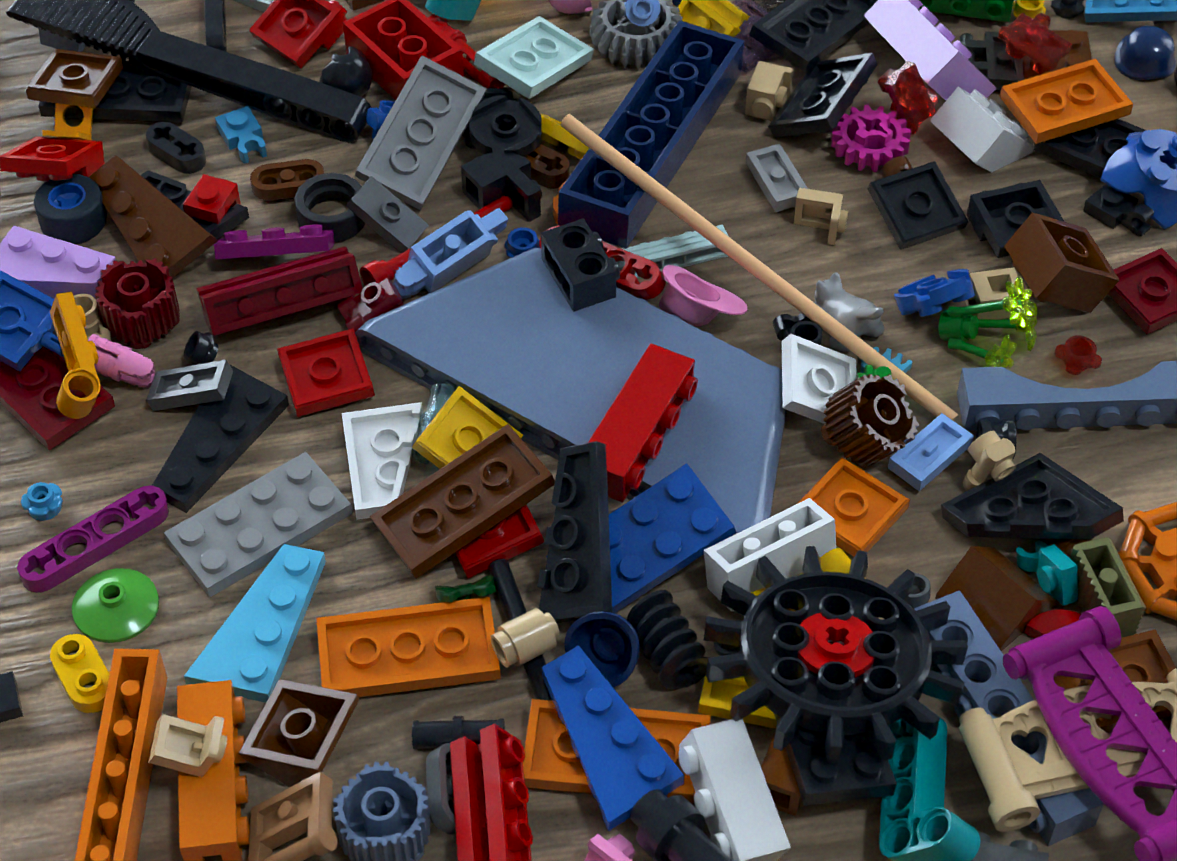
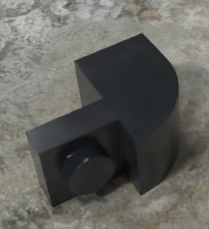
[461,151,542,222]

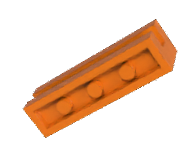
[177,680,250,861]

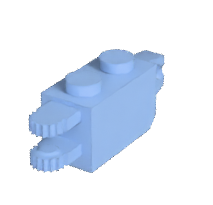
[394,208,508,300]

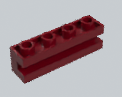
[196,246,363,336]

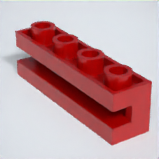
[588,343,698,503]
[450,724,533,861]

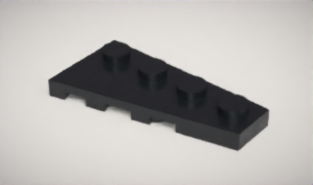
[152,364,289,513]
[537,441,612,623]

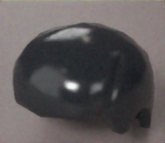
[319,46,373,97]

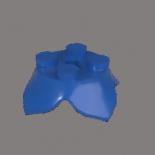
[1100,129,1177,230]

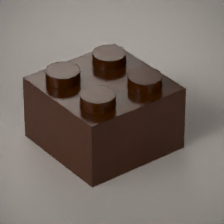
[1004,212,1120,313]

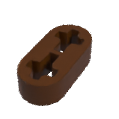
[524,144,570,189]

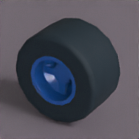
[33,174,107,244]

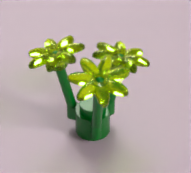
[938,276,1038,368]

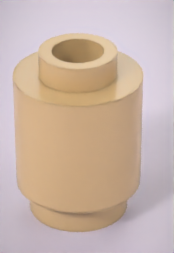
[490,608,560,667]

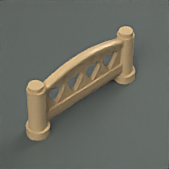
[959,668,1177,832]

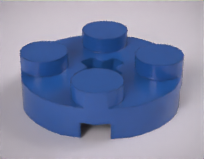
[894,269,975,316]

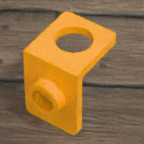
[42,103,93,140]

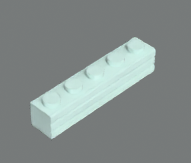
[617,225,728,279]

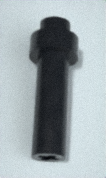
[630,789,732,861]

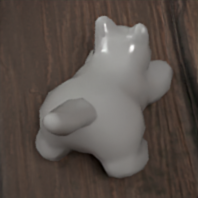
[814,273,885,352]

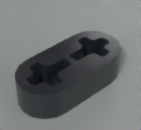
[146,122,206,174]

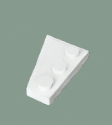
[342,402,423,520]

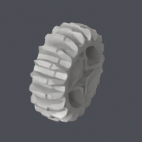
[590,0,682,70]

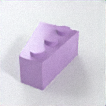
[0,226,116,299]

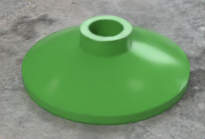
[72,568,159,643]

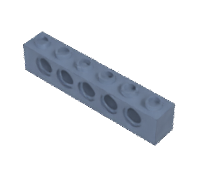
[914,590,1104,846]

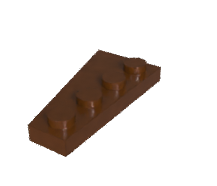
[89,155,218,278]

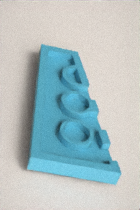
[184,544,326,703]

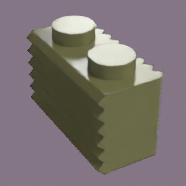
[1070,537,1146,638]

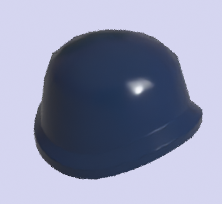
[1114,26,1176,80]
[564,612,639,688]

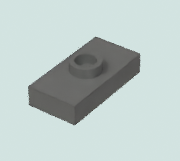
[346,176,429,253]
[146,360,233,411]

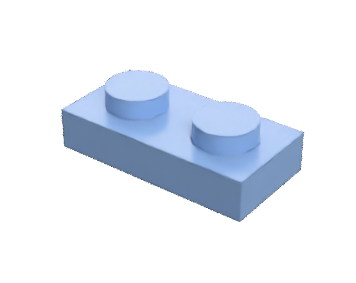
[888,413,974,491]

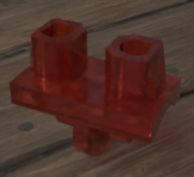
[998,13,1072,75]
[878,61,938,135]

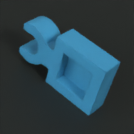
[215,106,267,164]

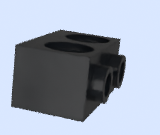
[541,218,620,312]

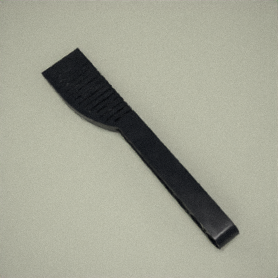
[6,0,372,143]

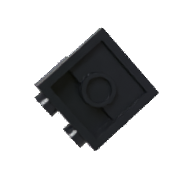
[966,180,1065,258]

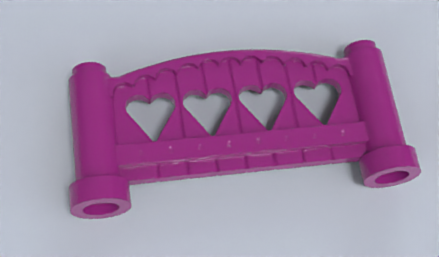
[1003,606,1177,861]

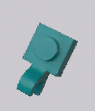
[1016,540,1078,606]

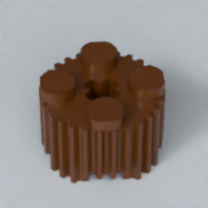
[821,374,919,468]

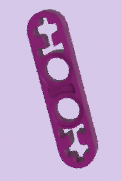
[17,485,169,593]

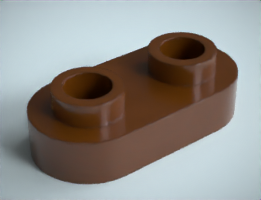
[250,159,325,201]

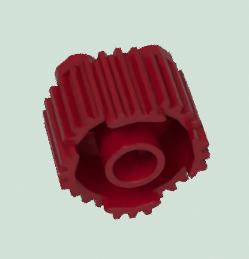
[95,258,180,349]

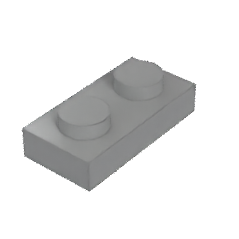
[746,144,808,212]

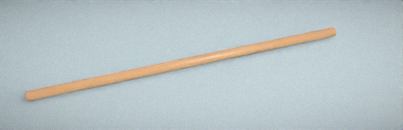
[561,114,959,422]

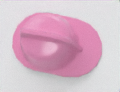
[659,265,748,327]

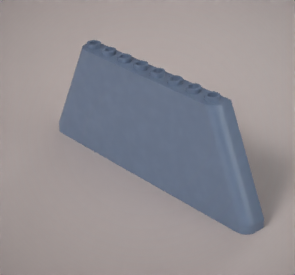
[355,248,787,536]

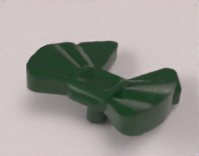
[435,575,496,602]

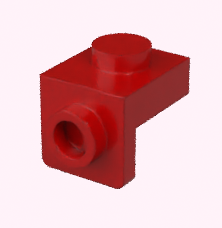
[183,174,241,224]

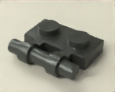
[959,31,1024,90]

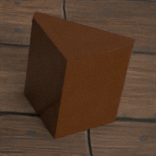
[935,546,1058,651]
[239,679,360,788]

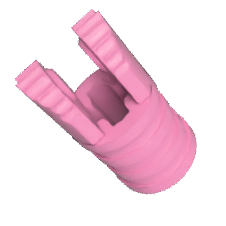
[88,334,155,388]

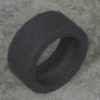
[295,173,365,242]

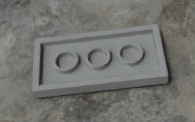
[355,56,486,210]
[163,452,353,598]

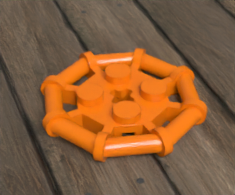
[1118,502,1177,621]

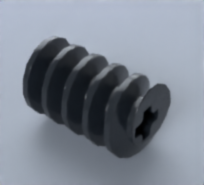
[627,590,710,690]

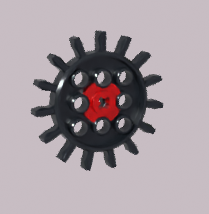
[703,546,968,764]

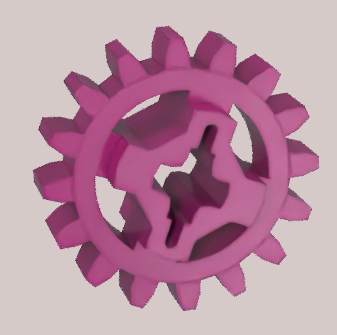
[831,105,911,172]

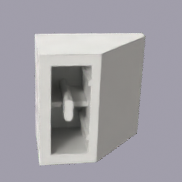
[930,87,1035,172]

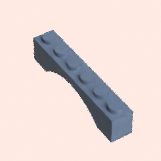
[957,361,1177,431]

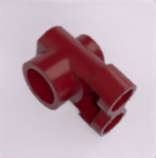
[337,278,404,332]

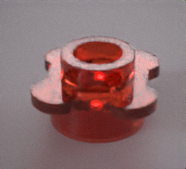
[1055,336,1102,375]

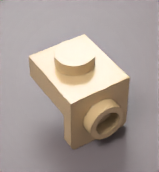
[794,188,848,245]
[149,714,227,777]

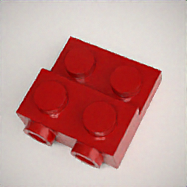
[249,0,347,69]
[0,136,105,181]

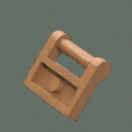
[248,772,338,861]

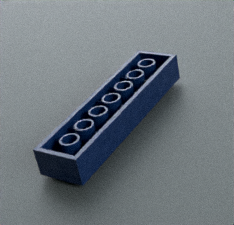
[558,20,745,249]

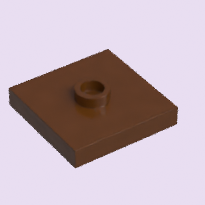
[26,49,123,108]

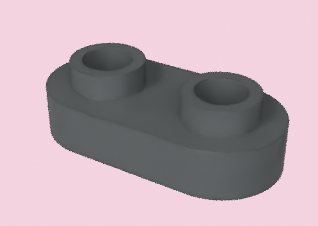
[426,743,456,834]

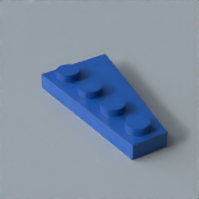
[542,645,684,831]

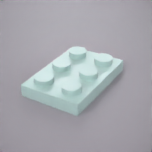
[474,16,594,99]

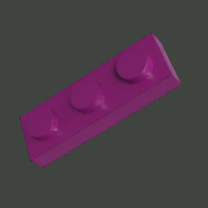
[214,225,335,259]

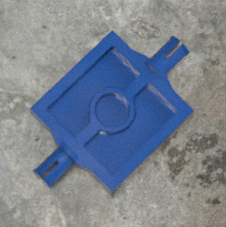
[0,270,64,371]

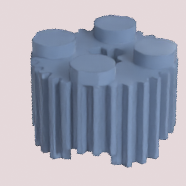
[333,762,431,861]

